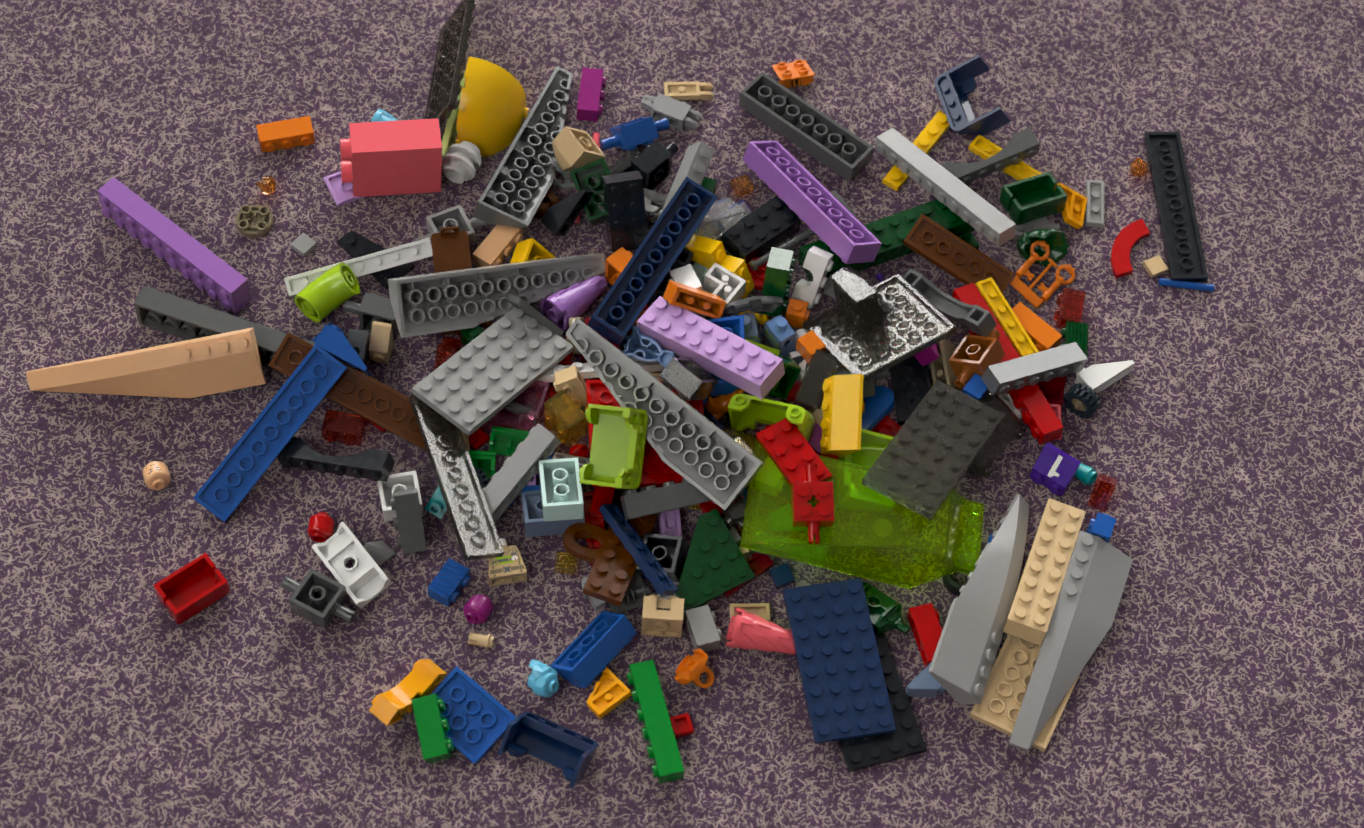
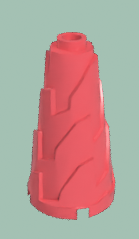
[725,607,795,655]

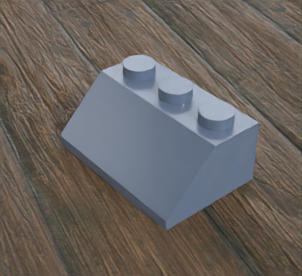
[521,490,585,538]

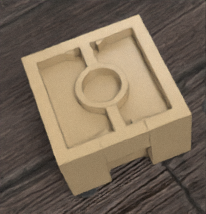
[641,595,684,638]

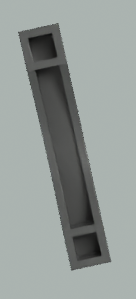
[941,127,1039,185]
[899,268,997,337]

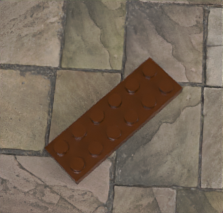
[902,214,1015,293]

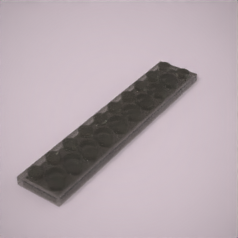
[409,394,504,561]

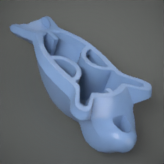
[622,325,674,368]

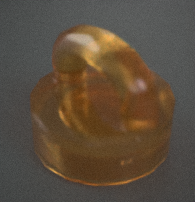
[1129,157,1148,177]
[255,176,275,194]

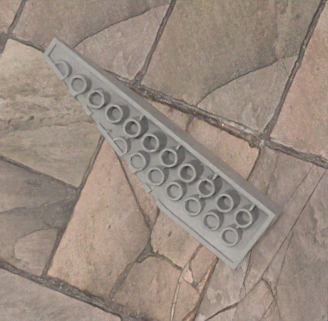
[565,318,764,511]

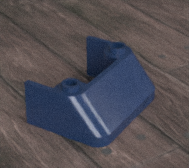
[934,54,1011,135]
[497,712,599,788]

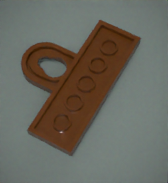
[563,503,657,607]

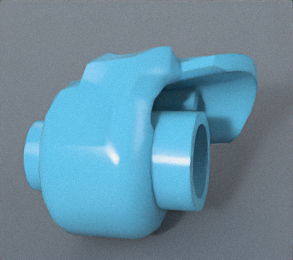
[528,659,559,698]

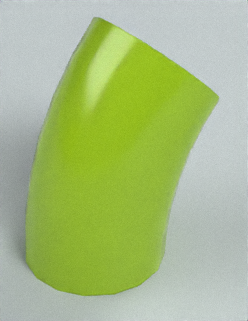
[294,262,360,323]

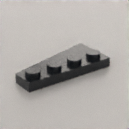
[337,230,415,289]

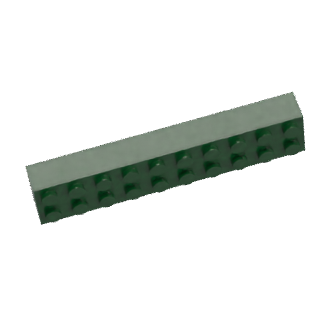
[798,199,975,281]

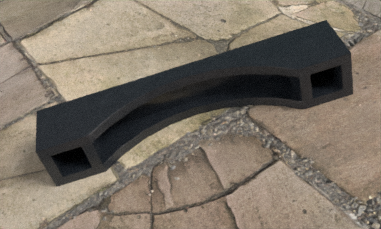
[277,437,395,482]

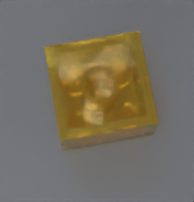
[544,390,587,447]

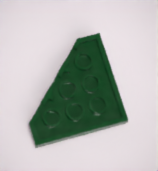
[675,508,755,614]

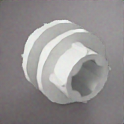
[442,141,482,184]

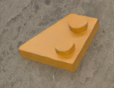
[1057,183,1087,229]
[586,667,632,719]

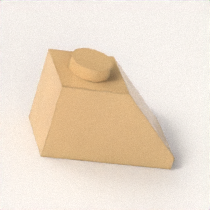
[369,321,394,363]

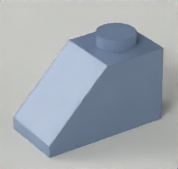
[905,663,946,697]

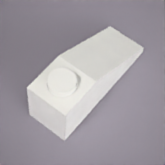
[1074,360,1135,394]

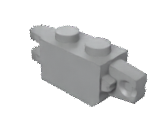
[641,93,703,131]

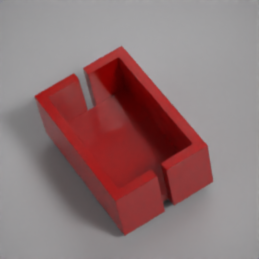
[153,553,230,625]

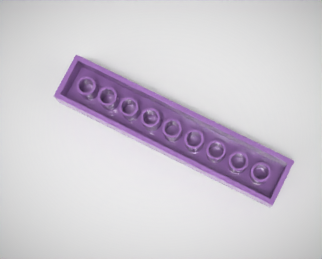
[742,140,882,264]
[97,177,251,314]

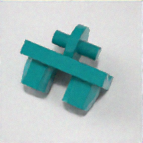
[424,478,460,519]

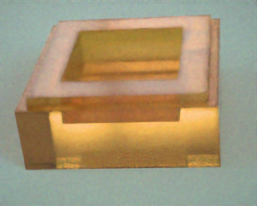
[730,175,754,197]

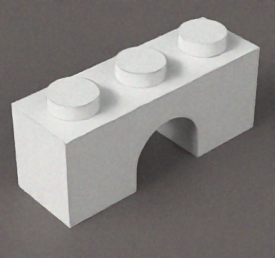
[791,246,834,309]

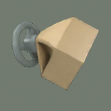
[552,126,606,189]

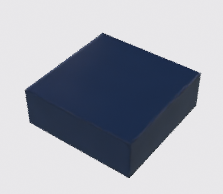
[769,563,795,589]

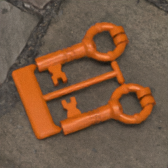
[1010,240,1075,308]

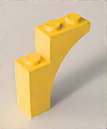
[685,234,755,298]

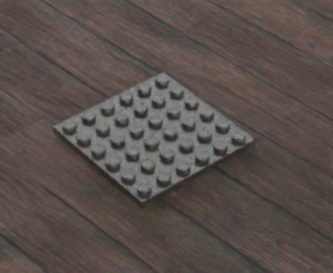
[802,273,957,382]

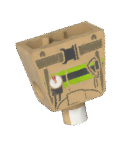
[489,538,527,587]

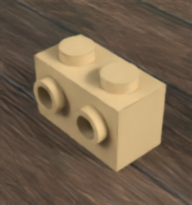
[553,365,587,411]

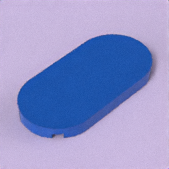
[861,386,895,431]

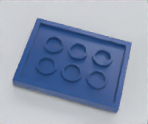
[430,666,516,765]

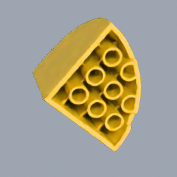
[455,56,529,158]

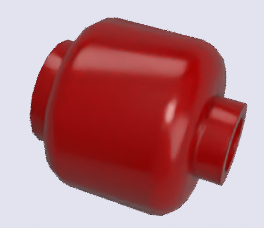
[307,512,335,543]

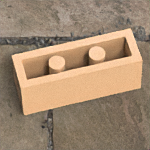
[472,225,523,267]

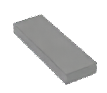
[1085,180,1104,228]

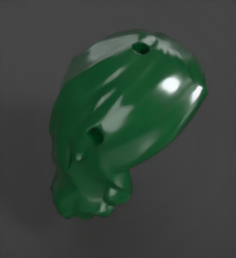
[1016,228,1069,267]

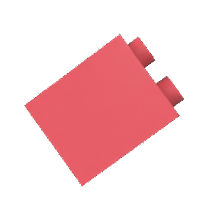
[340,118,442,197]

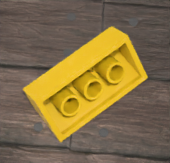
[820,374,864,458]

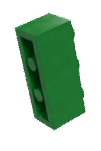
[412,693,454,763]

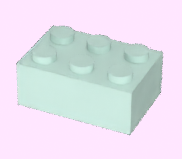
[539,458,584,522]

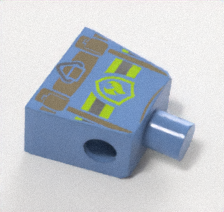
[761,315,796,357]

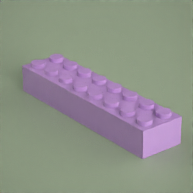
[637,296,785,400]

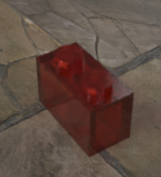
[1053,287,1086,328]
[321,409,366,445]

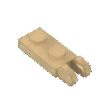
[664,81,714,101]

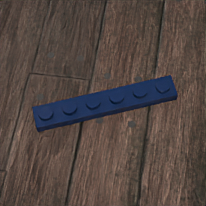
[599,504,678,596]

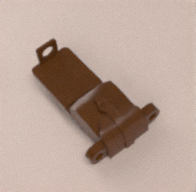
[431,226,493,336]

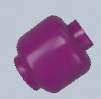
[463,594,493,624]

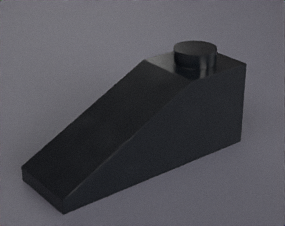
[541,189,595,236]

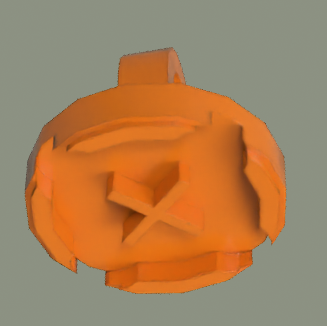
[674,649,714,688]

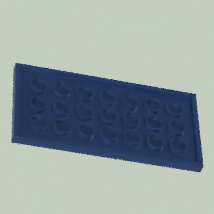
[782,578,896,744]

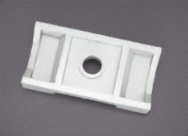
[311,521,393,609]

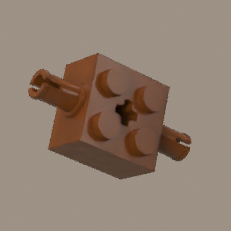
[948,329,1005,390]

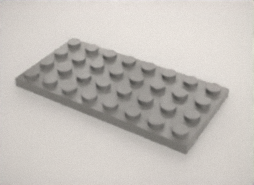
[412,307,574,436]

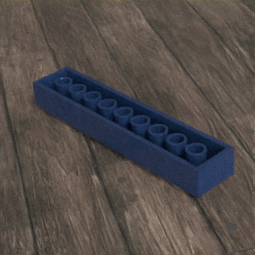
[588,177,718,346]

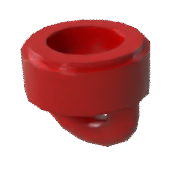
[569,444,589,458]

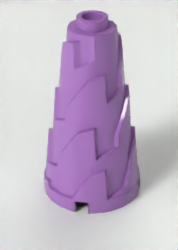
[540,275,607,331]

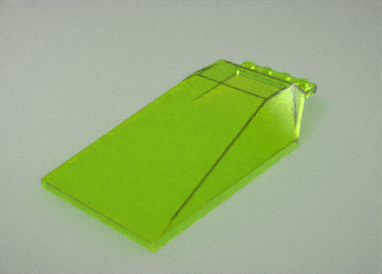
[740,440,984,589]

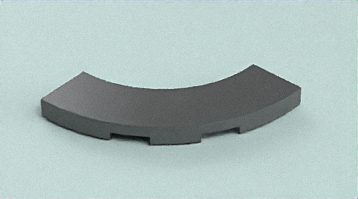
[705,296,783,320]

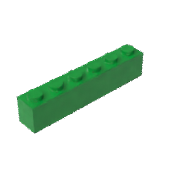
[626,660,684,784]

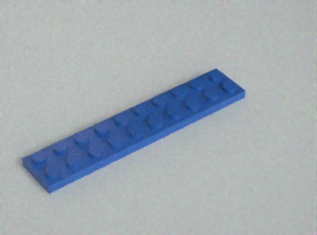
[193,344,347,523]

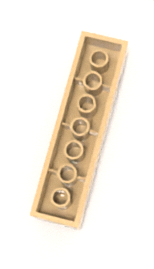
[1003,498,1086,646]

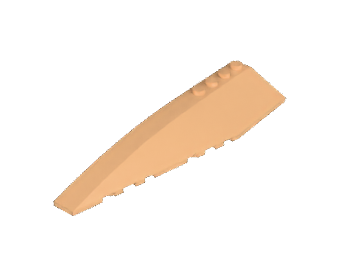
[26,327,266,398]

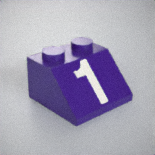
[1029,442,1081,497]

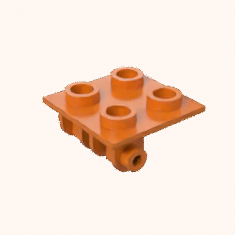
[772,60,815,88]

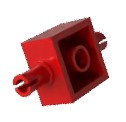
[791,463,834,545]

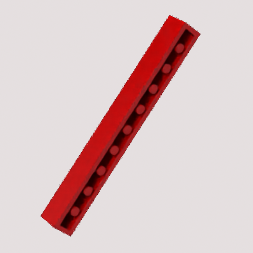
[952,283,1064,445]

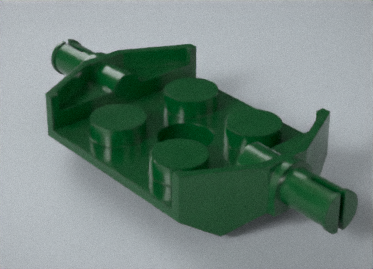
[862,582,911,635]

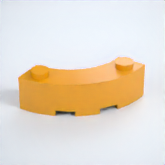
[369,659,447,726]

